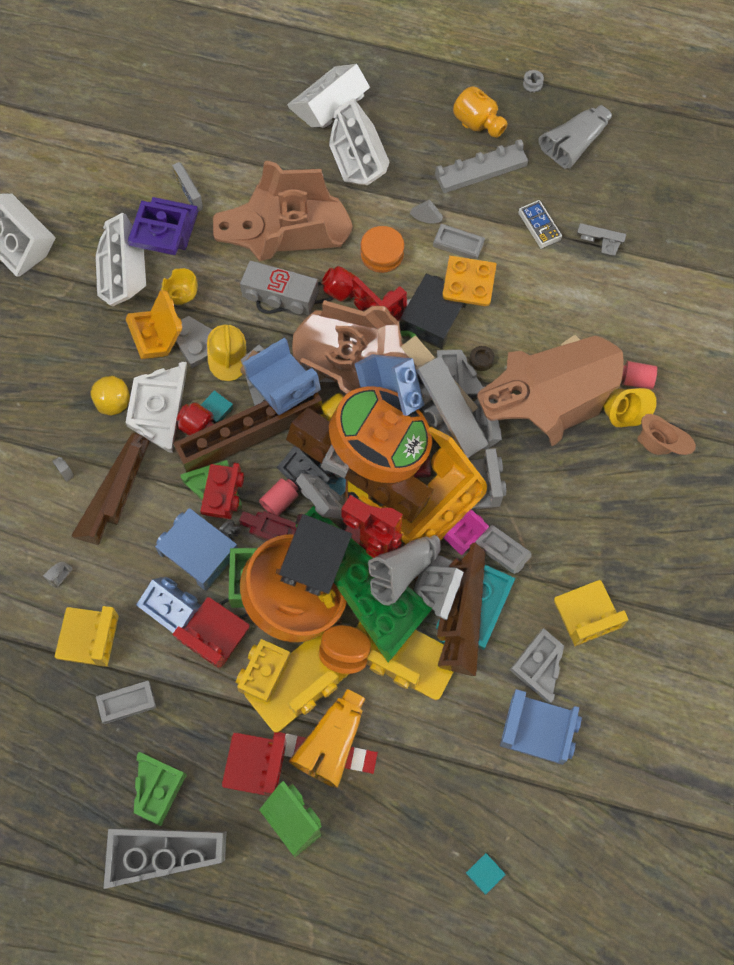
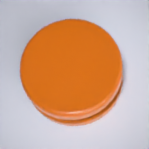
[361,226,404,273]
[318,625,371,674]

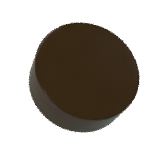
[469,346,494,371]

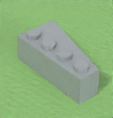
[415,356,488,458]
[104,828,227,889]

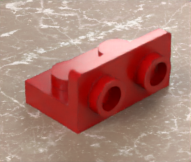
[200,463,244,519]

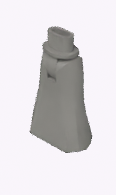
[539,105,612,169]
[368,535,441,605]

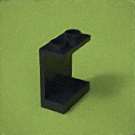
[400,273,467,349]
[275,514,352,596]

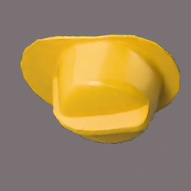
[207,324,247,381]
[603,388,656,427]

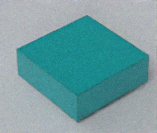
[201,390,234,424]
[465,853,506,895]

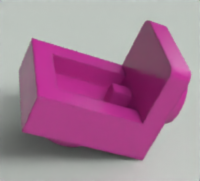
[443,509,489,556]

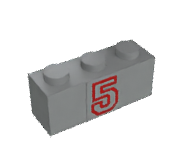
[240,261,319,315]

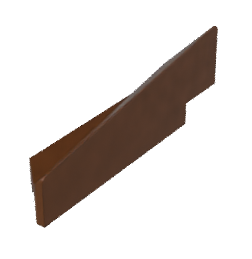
[72,433,150,545]
[437,542,485,676]

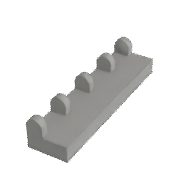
[435,139,528,193]

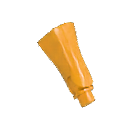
[289,689,365,788]

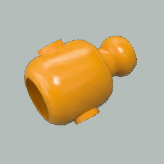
[453,86,508,138]

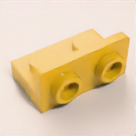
[236,639,290,703]

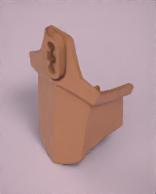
[213,161,353,262]
[292,300,417,394]
[477,335,624,446]

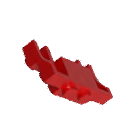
[341,495,403,558]

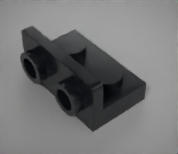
[276,446,338,501]

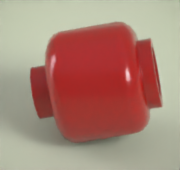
[321,266,355,302]
[176,402,214,436]

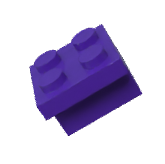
[128,197,198,256]

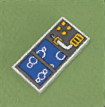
[518,200,562,249]

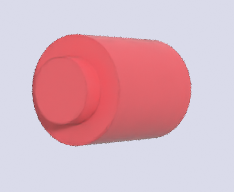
[622,361,657,390]
[259,479,299,516]

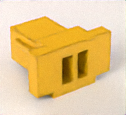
[318,589,336,609]

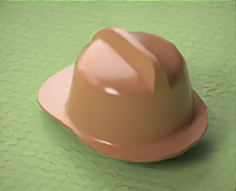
[637,414,696,455]

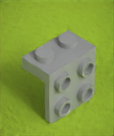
[470,448,506,509]

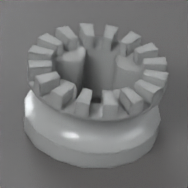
[523,70,544,93]

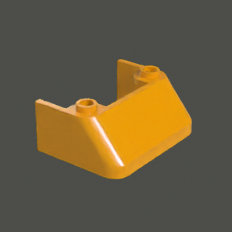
[359,427,487,545]

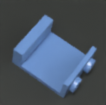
[243,338,321,415]
[355,354,424,416]
[155,508,238,591]
[500,689,582,765]

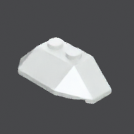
[329,98,389,186]
[96,213,146,307]

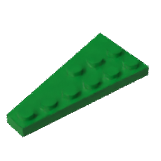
[295,506,433,662]

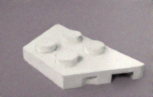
[126,362,188,453]

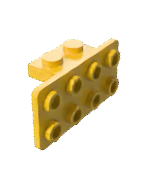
[357,622,453,700]
[244,634,349,733]

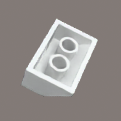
[287,64,370,128]
[0,194,56,277]

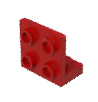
[352,276,407,321]
[172,597,250,669]
[222,733,287,797]

